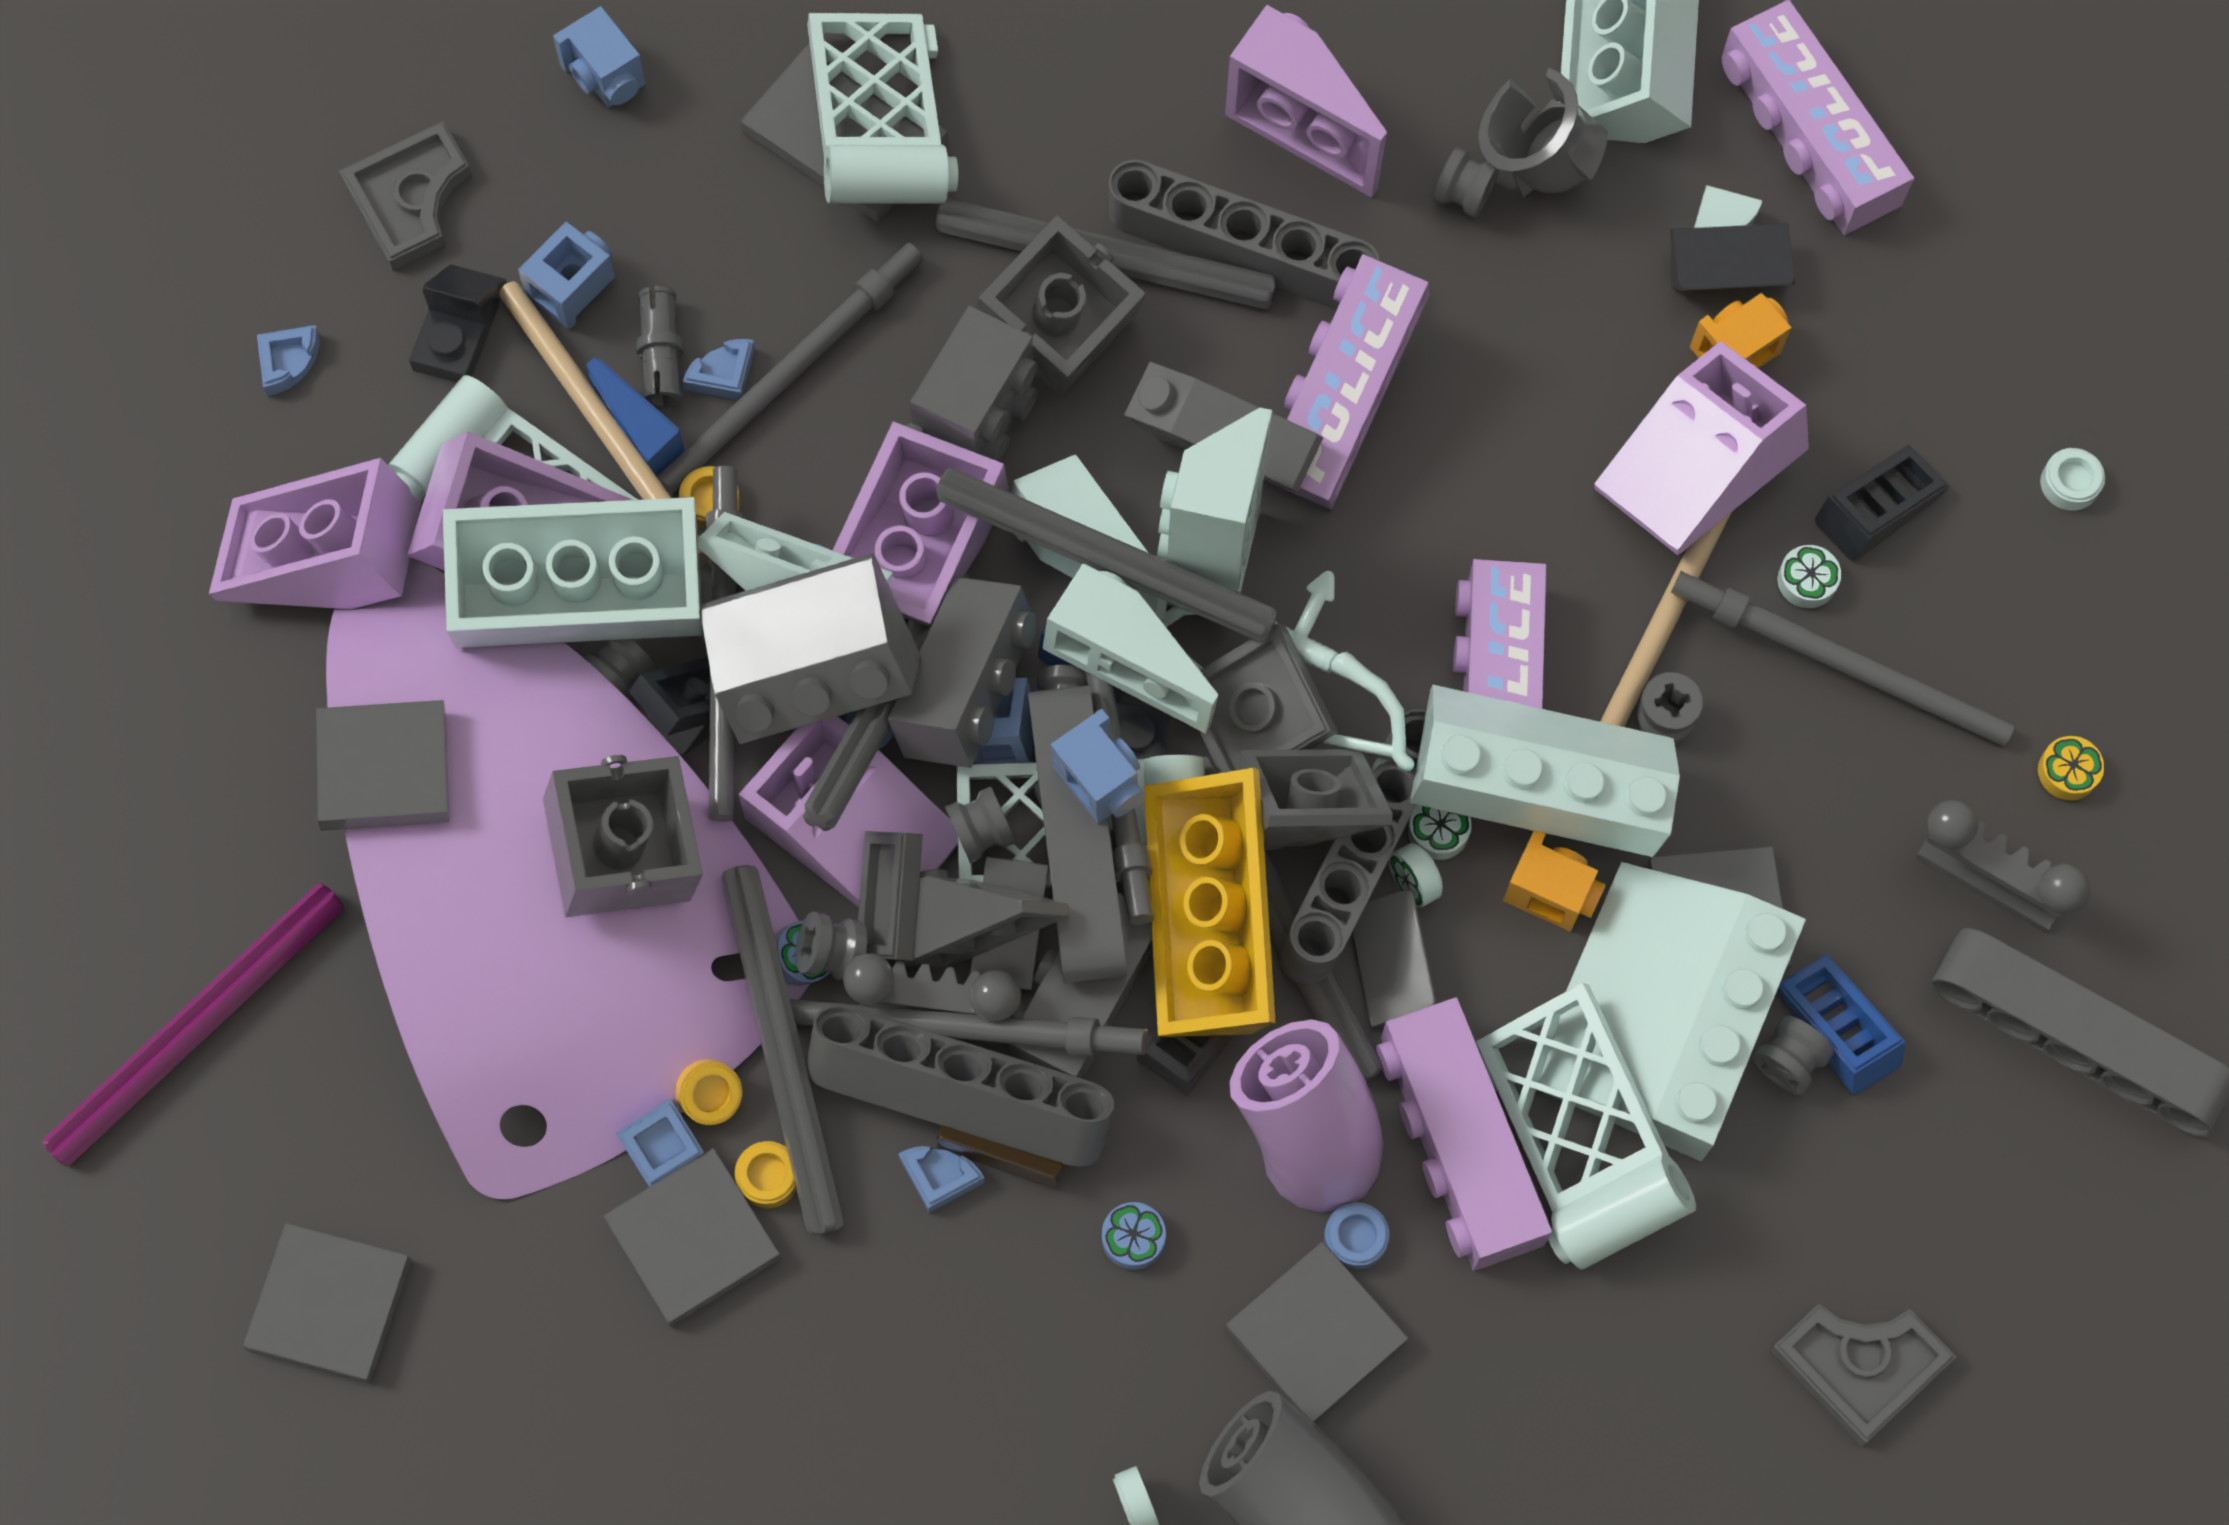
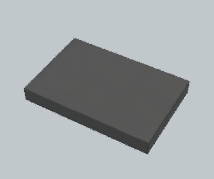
[740,42,948,223]

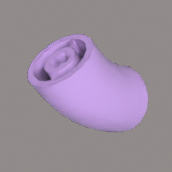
[1230,1020,1384,1213]

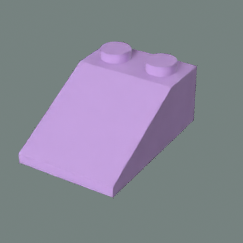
[1225,5,1387,198]
[832,421,1009,628]
[407,431,631,571]
[209,458,422,609]

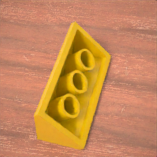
[1143,768,1276,1037]

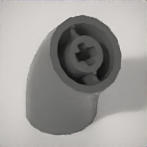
[1199,1391,1407,1525]

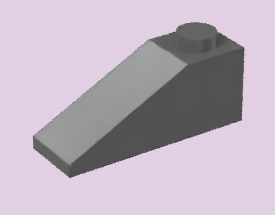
[1124,362,1323,492]
[896,869,1070,969]

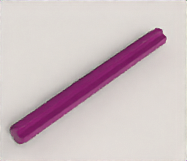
[42,883,343,1166]

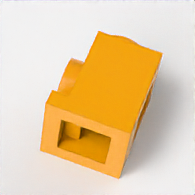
[1690,293,1792,369]
[1503,831,1606,932]

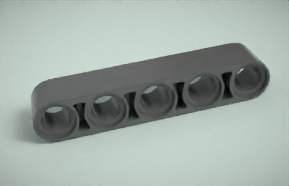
[1108,159,1380,310]
[1028,685,1127,984]
[1278,709,1427,985]
[1931,928,2229,1137]
[806,1005,1114,1167]

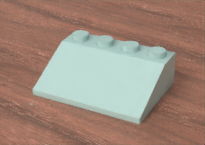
[1536,862,1806,1161]

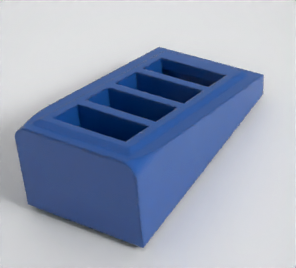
[586,357,685,476]
[1777,954,1906,1095]

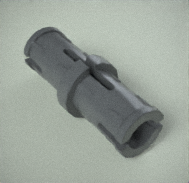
[636,285,684,409]

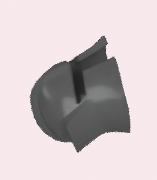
[1478,67,1608,198]

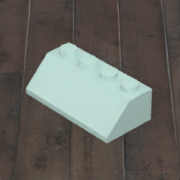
[1559,0,1699,143]
[1157,408,1272,606]
[443,497,703,648]
[1410,685,1680,857]

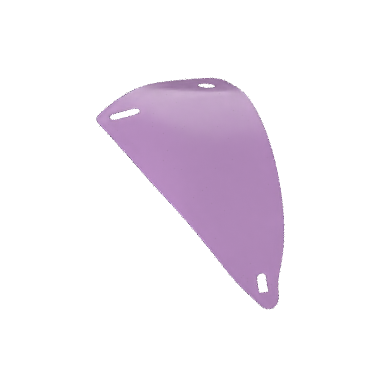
[326,557,810,1199]

